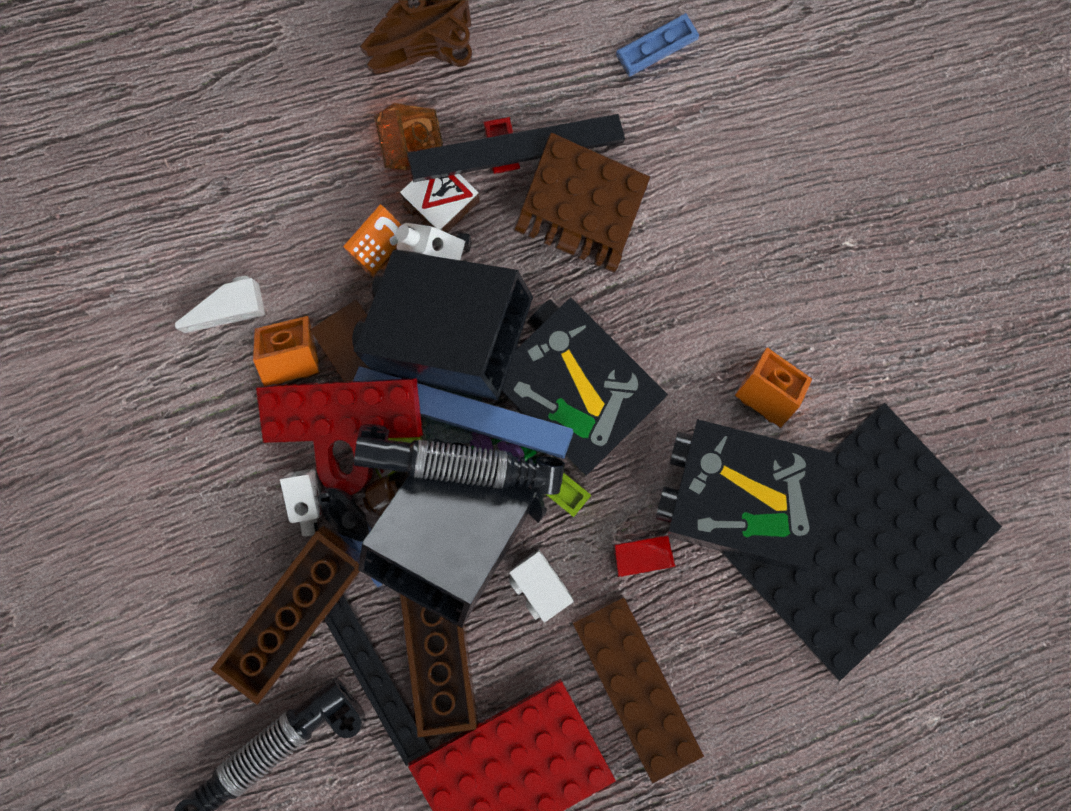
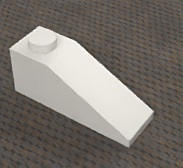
[175,276,265,333]

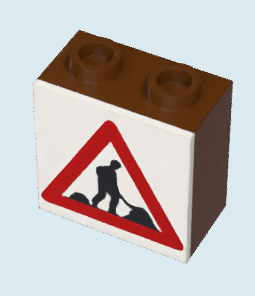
[400,174,480,233]

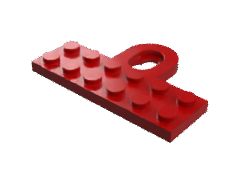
[256,378,423,495]

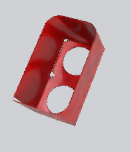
[613,535,676,577]

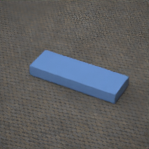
[616,13,699,77]

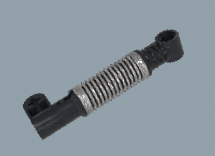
[354,424,565,495]
[175,677,366,811]

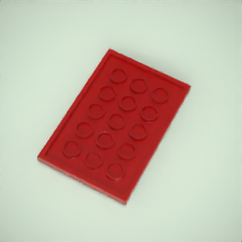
[408,678,616,811]

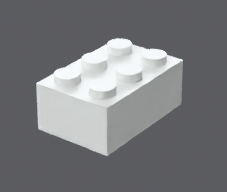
[508,549,574,623]

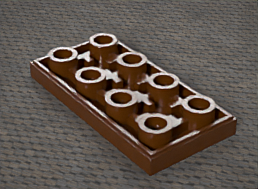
[310,299,371,382]

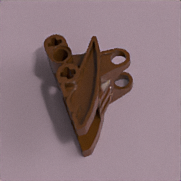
[360,0,473,74]

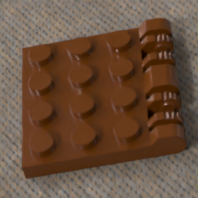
[513,133,650,273]

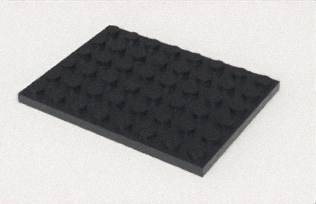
[721,403,1002,681]

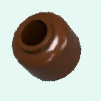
[363,475,403,517]

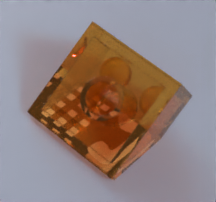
[374,103,443,170]

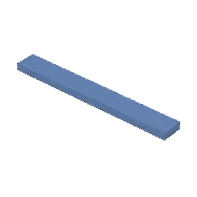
[353,366,574,459]

